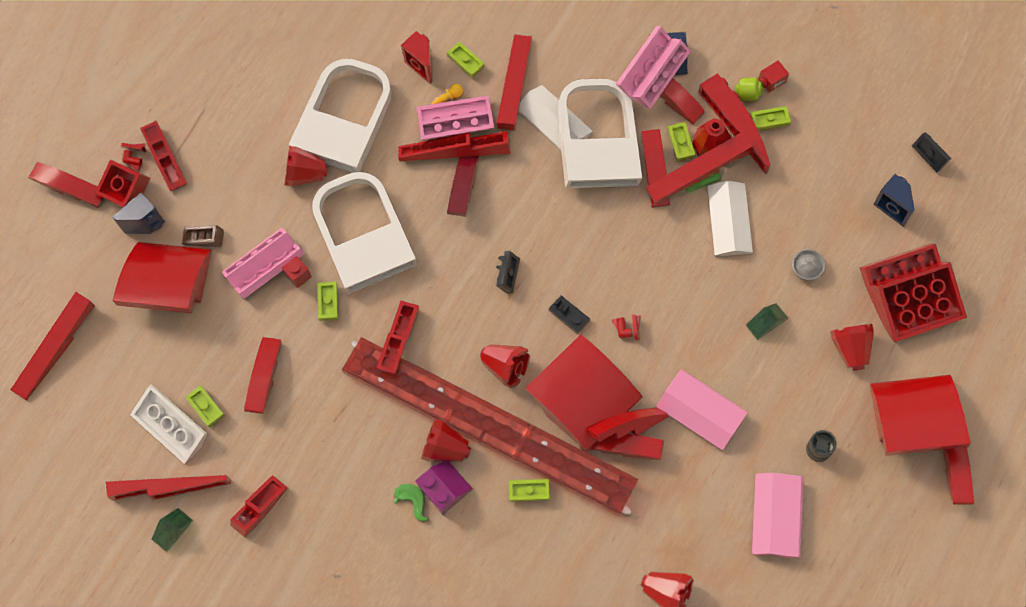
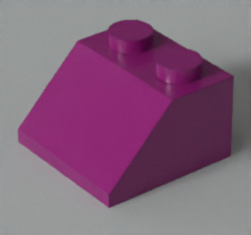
[415,461,473,515]

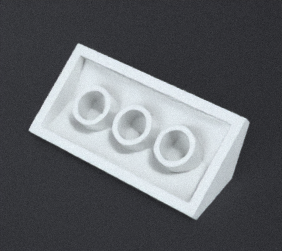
[519,85,593,150]
[707,181,753,256]
[130,384,207,464]

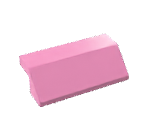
[616,26,691,109]
[416,96,494,140]
[221,228,304,299]
[656,369,748,450]
[752,473,803,558]

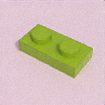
[447,41,485,78]
[750,106,791,131]
[667,122,695,162]
[317,281,338,321]
[185,385,225,428]
[509,479,550,502]

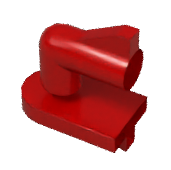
[121,143,147,171]
[612,314,641,341]

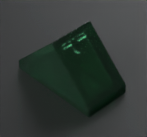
[746,303,788,340]
[151,508,194,552]

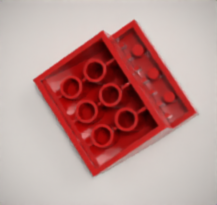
[112,242,212,314]
[859,244,967,342]
[526,334,643,452]
[870,375,971,456]

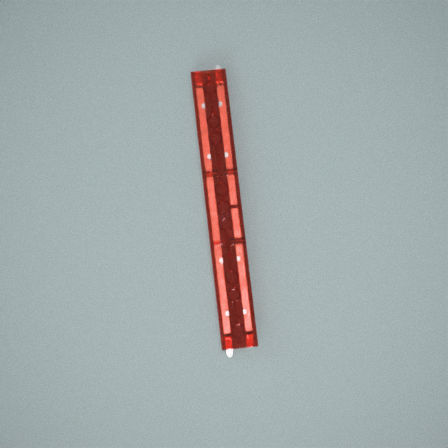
[342,337,638,517]

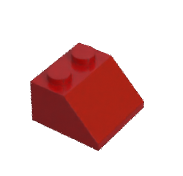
[401,31,433,84]
[95,160,150,207]

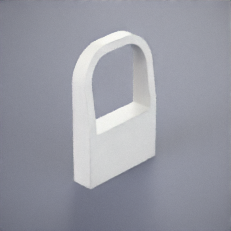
[289,59,391,173]
[557,79,642,188]
[312,172,417,294]

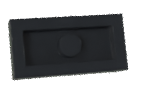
[912,132,952,173]
[496,251,520,293]
[549,295,590,335]

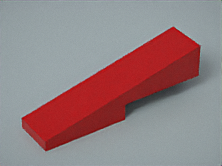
[376,300,419,375]

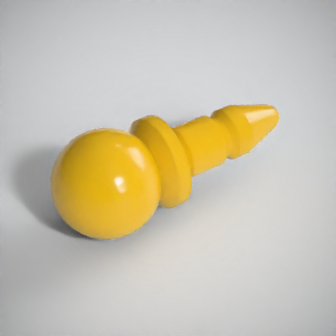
[431,84,463,104]

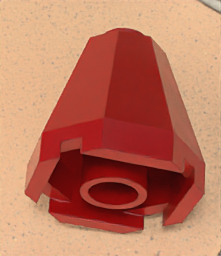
[692,118,731,157]
[284,146,328,187]
[830,324,874,371]
[480,344,530,388]
[421,419,471,462]
[641,572,694,607]

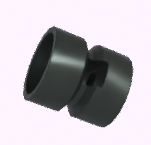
[806,430,837,462]

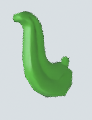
[394,484,428,522]

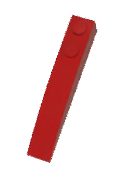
[698,73,771,174]

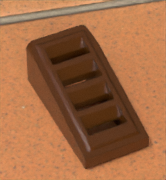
[182,225,224,247]

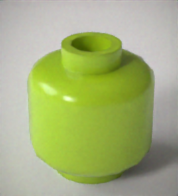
[735,77,763,102]

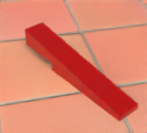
[497,34,532,131]
[398,131,511,162]
[646,131,754,204]
[10,292,95,401]
[106,475,231,501]

